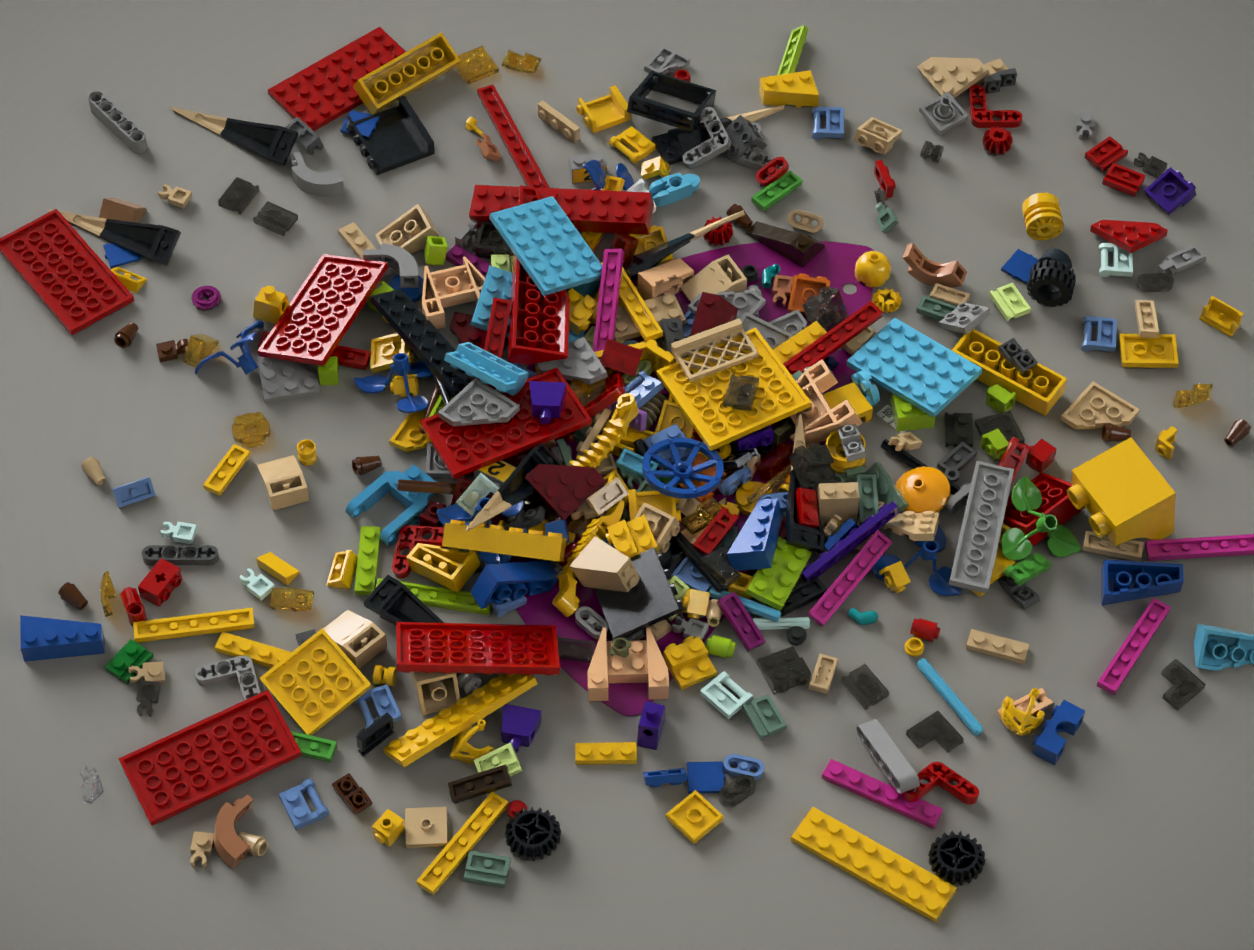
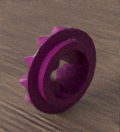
[191,286,221,311]

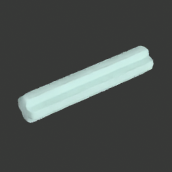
[752,617,810,630]

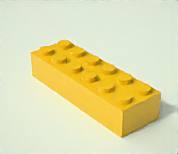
[353,32,461,115]
[952,328,1067,416]
[442,519,567,562]

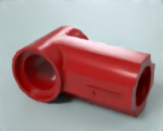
[120,587,147,626]

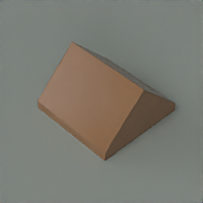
[99,198,147,223]

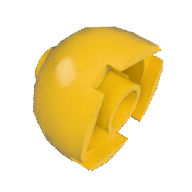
[855,251,891,287]

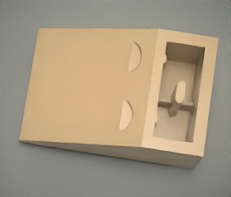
[680,254,747,302]
[257,455,309,511]
[323,610,387,669]

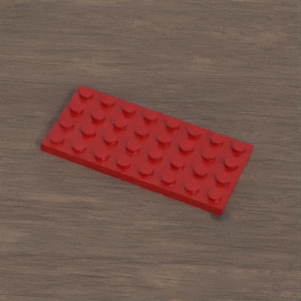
[268,27,406,131]
[0,209,134,336]
[258,254,388,366]
[420,367,592,479]
[396,622,560,676]
[119,690,302,826]

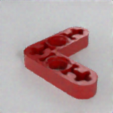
[968,85,1023,128]
[583,371,625,418]
[392,525,446,579]
[902,762,979,805]

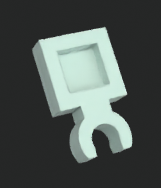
[160,521,197,545]
[239,568,275,601]

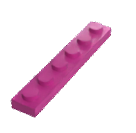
[593,249,624,352]
[807,530,893,627]
[1145,534,1254,561]
[1097,598,1171,695]
[822,759,943,829]

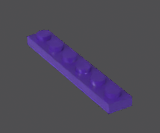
[802,501,898,581]

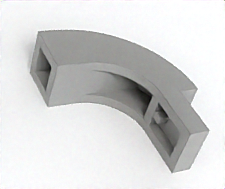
[291,151,344,196]
[363,244,419,288]

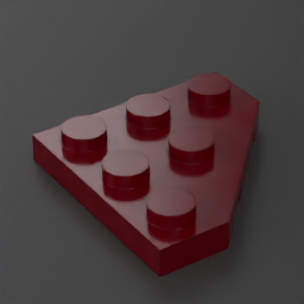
[450,312,487,350]
[524,464,607,520]

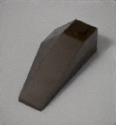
[746,221,825,267]

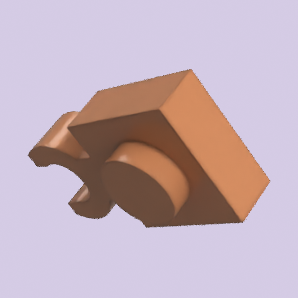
[772,275,794,307]

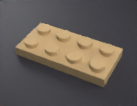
[614,293,686,342]

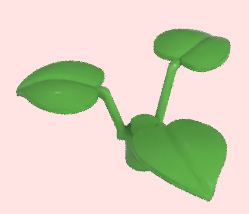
[1002,476,1081,560]

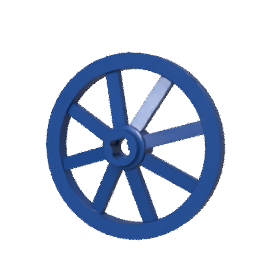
[642,438,724,499]

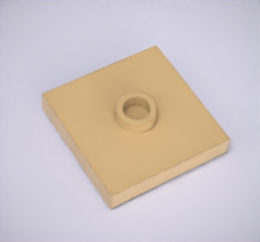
[405,807,448,848]

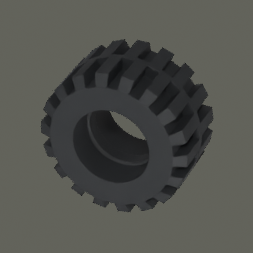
[1027,260,1076,307]

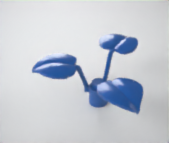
[582,160,634,236]
[195,320,264,375]
[354,353,433,413]
[437,498,524,564]
[872,524,961,596]

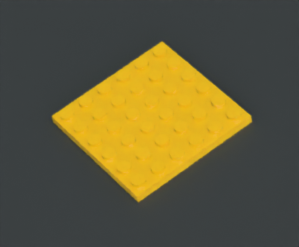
[656,328,811,451]

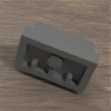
[719,115,767,163]

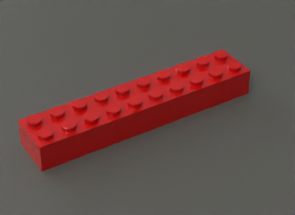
[469,185,654,235]

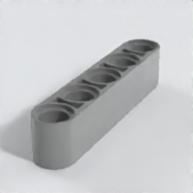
[88,91,147,154]
[856,719,920,794]

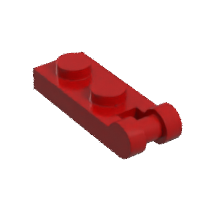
[998,437,1030,485]
[693,507,740,558]

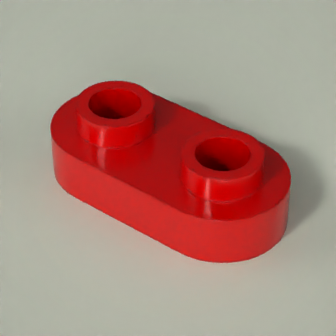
[756,157,789,186]

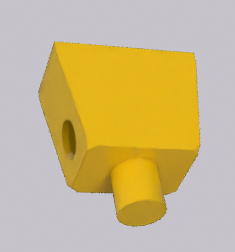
[253,285,289,324]

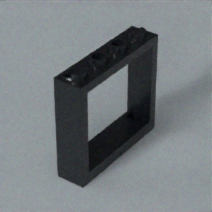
[627,71,716,132]

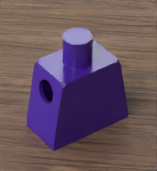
[530,381,566,424]
[637,702,666,750]
[501,704,542,753]

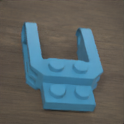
[345,464,437,546]

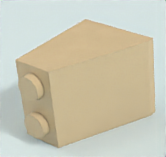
[816,482,860,526]
[570,536,641,592]
[410,672,460,716]

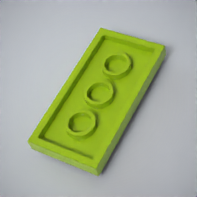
[745,536,812,611]

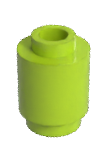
[706,635,736,659]

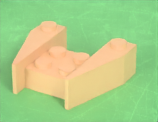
[422,257,485,329]
[790,359,862,445]
[588,627,669,701]

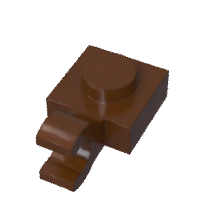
[156,339,190,362]

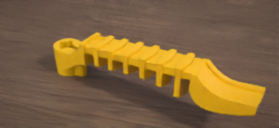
[569,393,639,468]
[552,499,625,617]

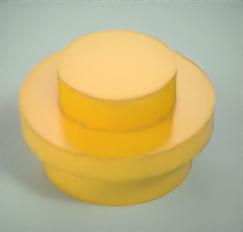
[904,637,924,657]

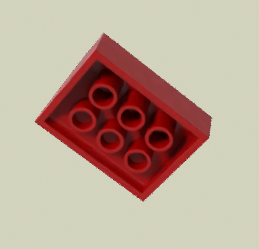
[1003,472,1085,546]

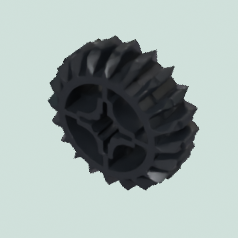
[505,807,561,861]
[928,830,985,886]

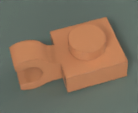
[476,133,502,162]

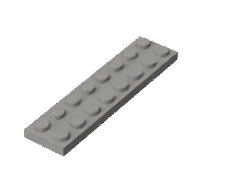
[949,460,1014,594]

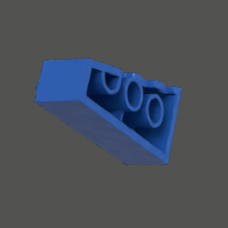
[727,498,783,571]
[470,560,558,609]
[1101,560,1184,606]
[20,615,105,662]

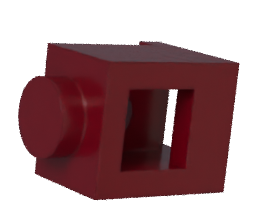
[419,501,446,527]

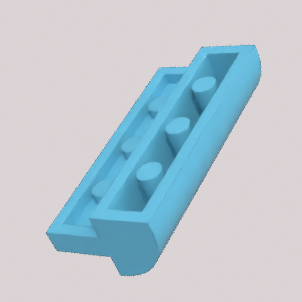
[444,342,529,396]

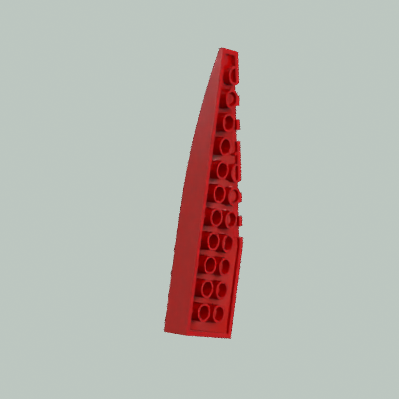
[508,185,570,365]

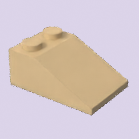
[375,204,441,254]

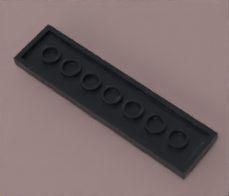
[370,289,478,397]

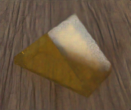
[183,334,219,367]

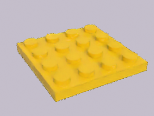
[259,628,372,736]

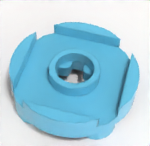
[851,370,880,406]

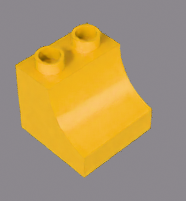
[1067,437,1176,546]

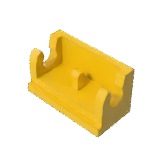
[1199,296,1244,337]

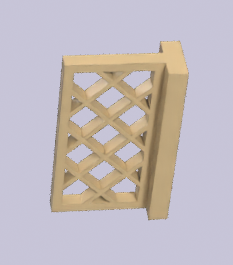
[671,319,759,382]

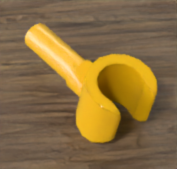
[465,117,483,138]

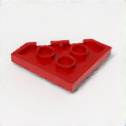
[1090,220,1168,253]

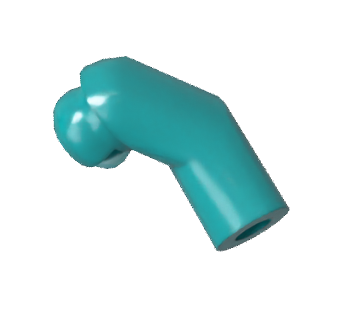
[762,264,781,288]
[848,607,878,625]

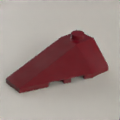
[684,292,738,358]

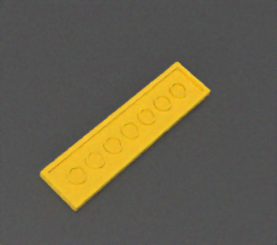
[383,673,538,768]
[791,807,957,923]

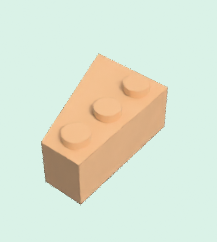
[638,258,694,300]

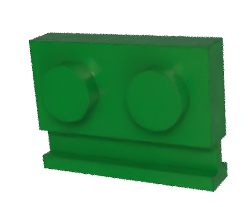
[105,639,154,685]

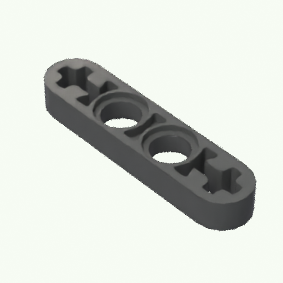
[142,545,219,565]

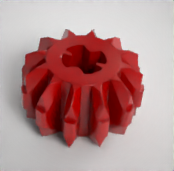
[982,126,1013,156]
[703,217,733,246]

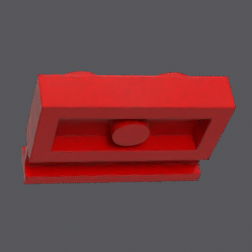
[1084,136,1128,172]
[1102,163,1146,197]
[600,338,643,376]

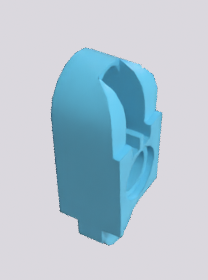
[649,173,700,207]

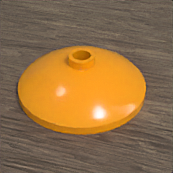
[895,467,951,513]

